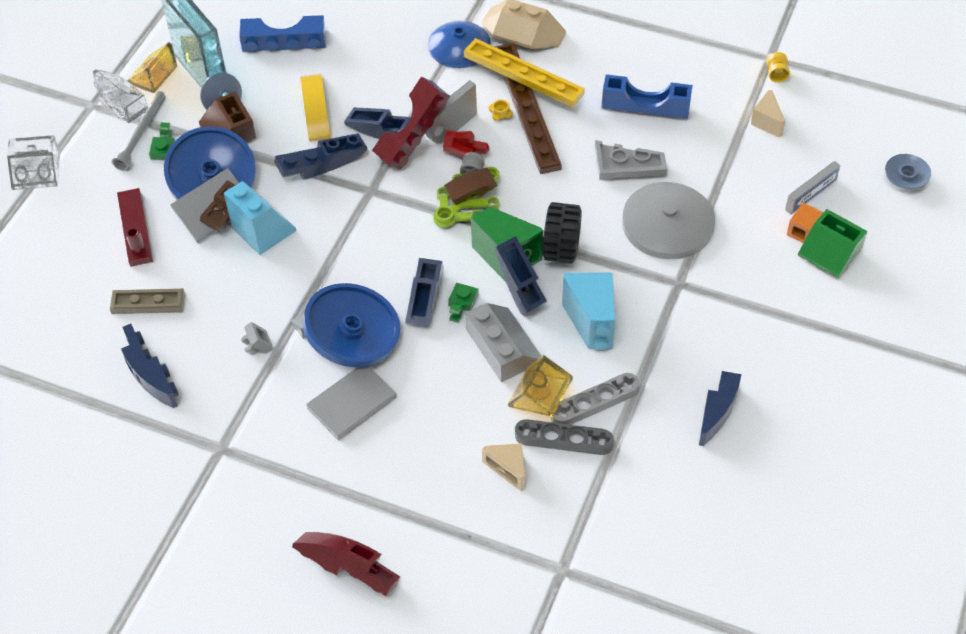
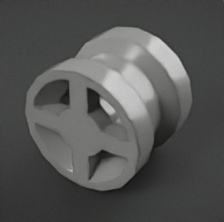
[460,152,485,175]

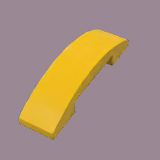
[300,74,331,142]

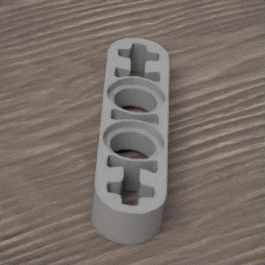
[551,373,639,425]

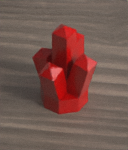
[443,130,490,158]

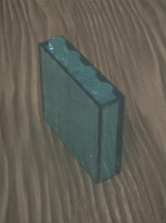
[161,0,227,96]

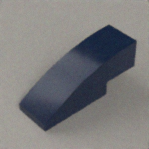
[344,107,411,139]
[494,236,547,315]
[405,258,444,327]
[699,371,742,446]

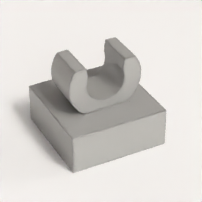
[241,322,273,354]

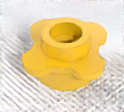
[489,99,513,121]

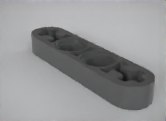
[515,419,614,455]

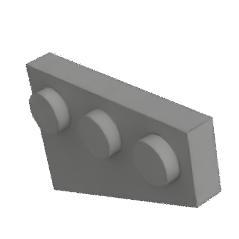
[594,140,667,179]

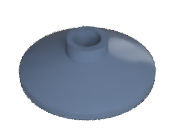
[200,72,242,110]
[885,154,931,190]

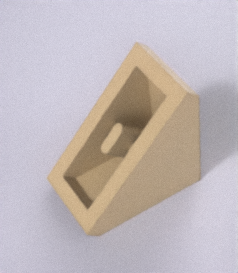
[751,90,785,137]
[482,443,525,491]

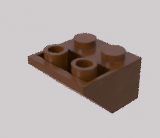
[199,91,256,142]

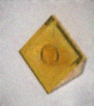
[126,42,177,94]
[508,355,573,417]

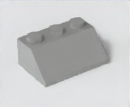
[465,303,544,382]

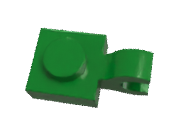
[149,122,175,160]
[448,282,479,323]

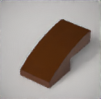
[444,168,498,205]
[200,180,235,232]

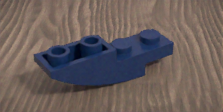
[274,133,367,180]
[120,323,179,408]

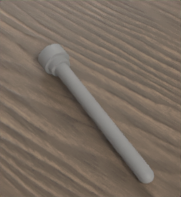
[111,91,165,171]

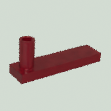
[117,188,153,267]

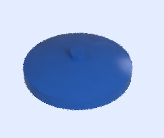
[164,126,256,200]
[303,283,401,368]

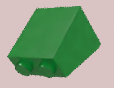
[471,207,544,282]

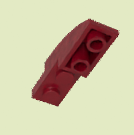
[292,532,401,596]

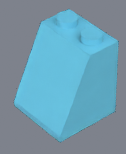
[224,181,297,255]
[562,272,615,350]

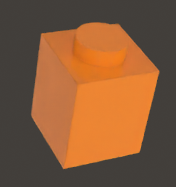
[786,203,823,243]

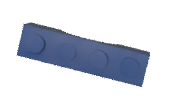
[239,15,326,52]
[601,74,693,119]

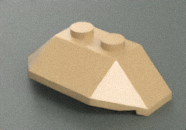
[482,0,566,49]

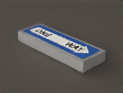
[785,161,841,215]

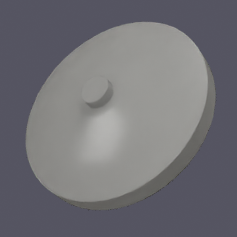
[622,182,715,259]

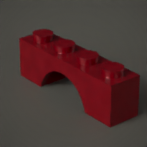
[372,76,450,169]

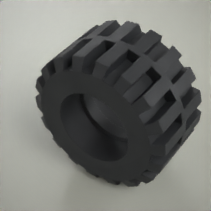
[542,202,582,264]

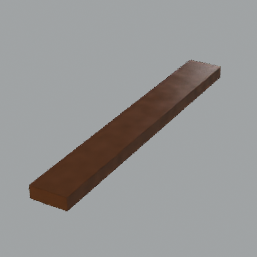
[494,43,562,174]

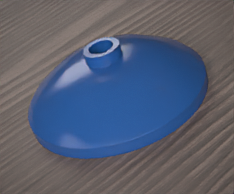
[428,20,491,68]

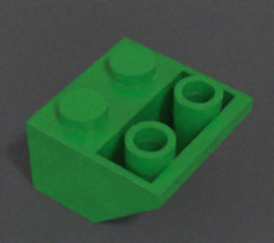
[798,209,868,278]

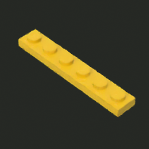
[464,38,585,108]

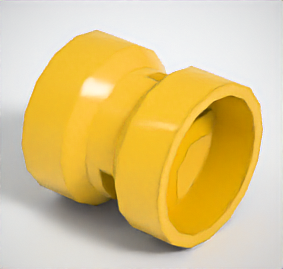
[766,52,790,82]

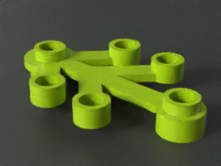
[433,166,500,228]

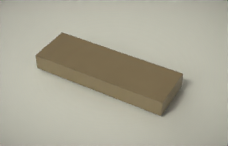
[109,288,185,314]

